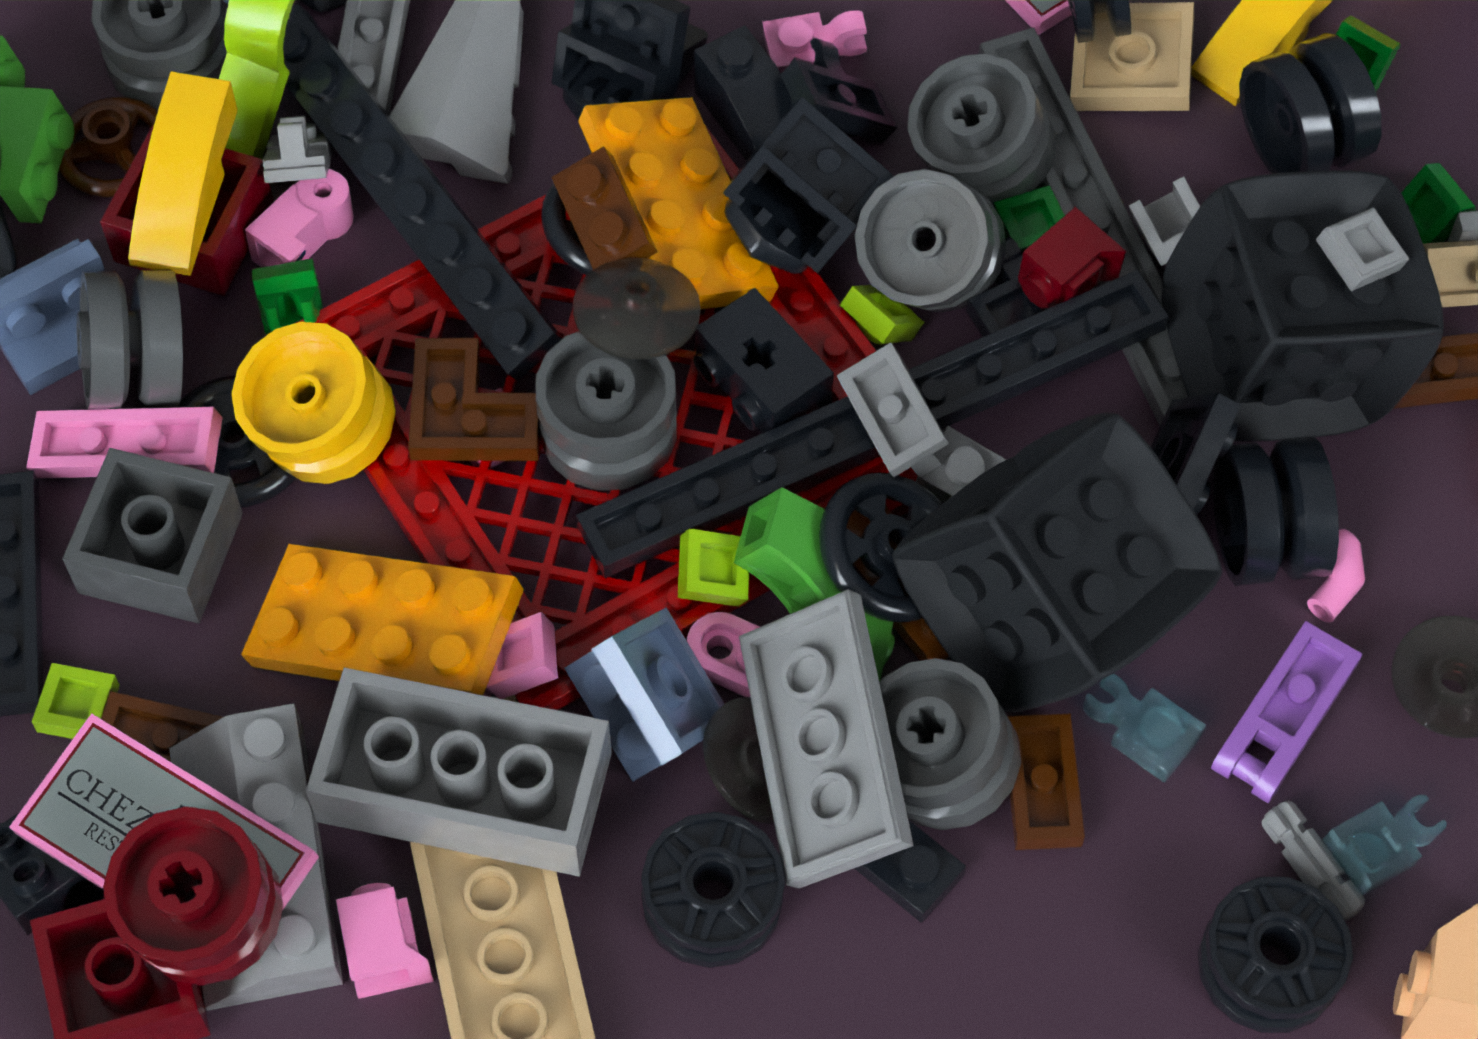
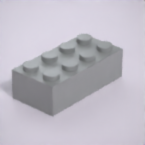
[306,667,612,877]

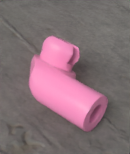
[1307,529,1365,623]

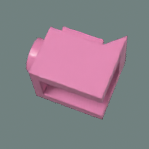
[336,883,434,999]

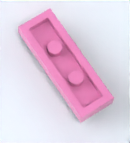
[26,407,223,478]

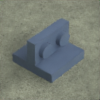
[0,238,105,395]
[564,608,734,782]

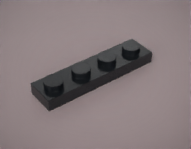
[0,471,43,717]

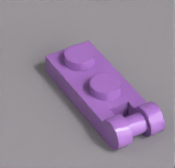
[1211,621,1363,804]

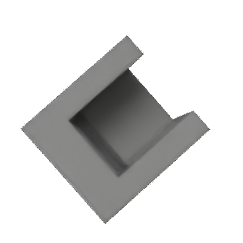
[1129,176,1200,266]

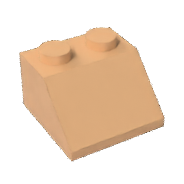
[1393,903,1478,1039]

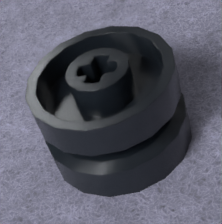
[1239,33,1382,174]
[1213,437,1339,586]

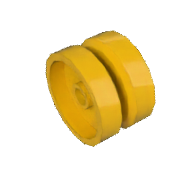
[232,322,396,484]

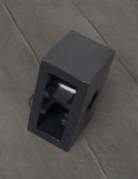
[693,288,834,433]

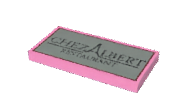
[9,713,319,975]

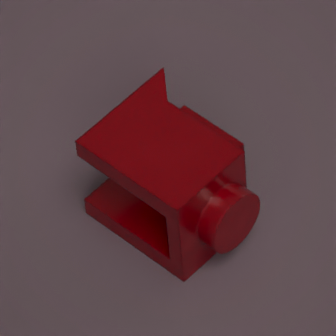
[1017,206,1126,308]

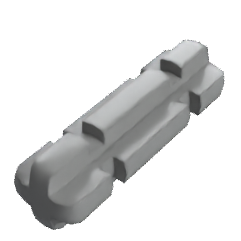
[1262,800,1365,922]

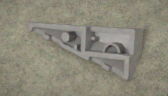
[390,0,524,184]

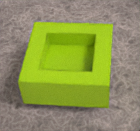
[840,285,924,344]
[678,528,749,607]
[32,663,120,739]

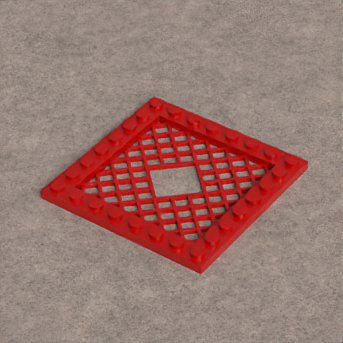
[296,125,918,710]

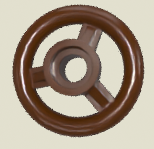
[59,97,158,197]

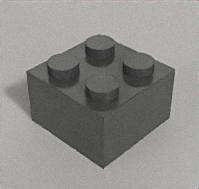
[62,448,243,624]

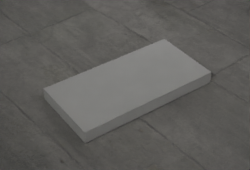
[739,589,914,889]

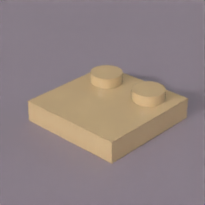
[1070,2,1194,111]

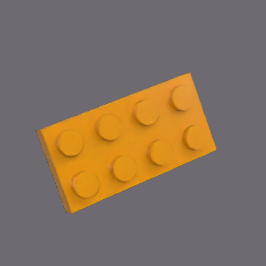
[578,97,779,314]
[241,544,524,695]

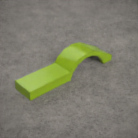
[219,0,295,159]

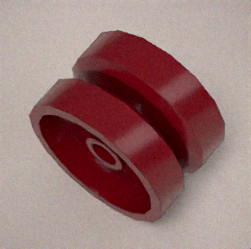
[103,806,283,985]

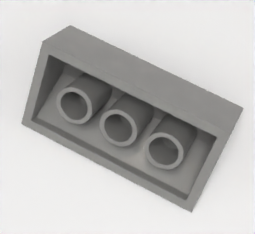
[169,703,343,1011]

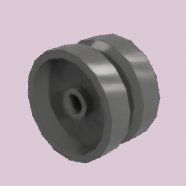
[91,0,227,110]
[907,53,1056,206]
[855,169,1006,313]
[76,270,183,410]
[536,326,677,490]
[879,658,1021,830]

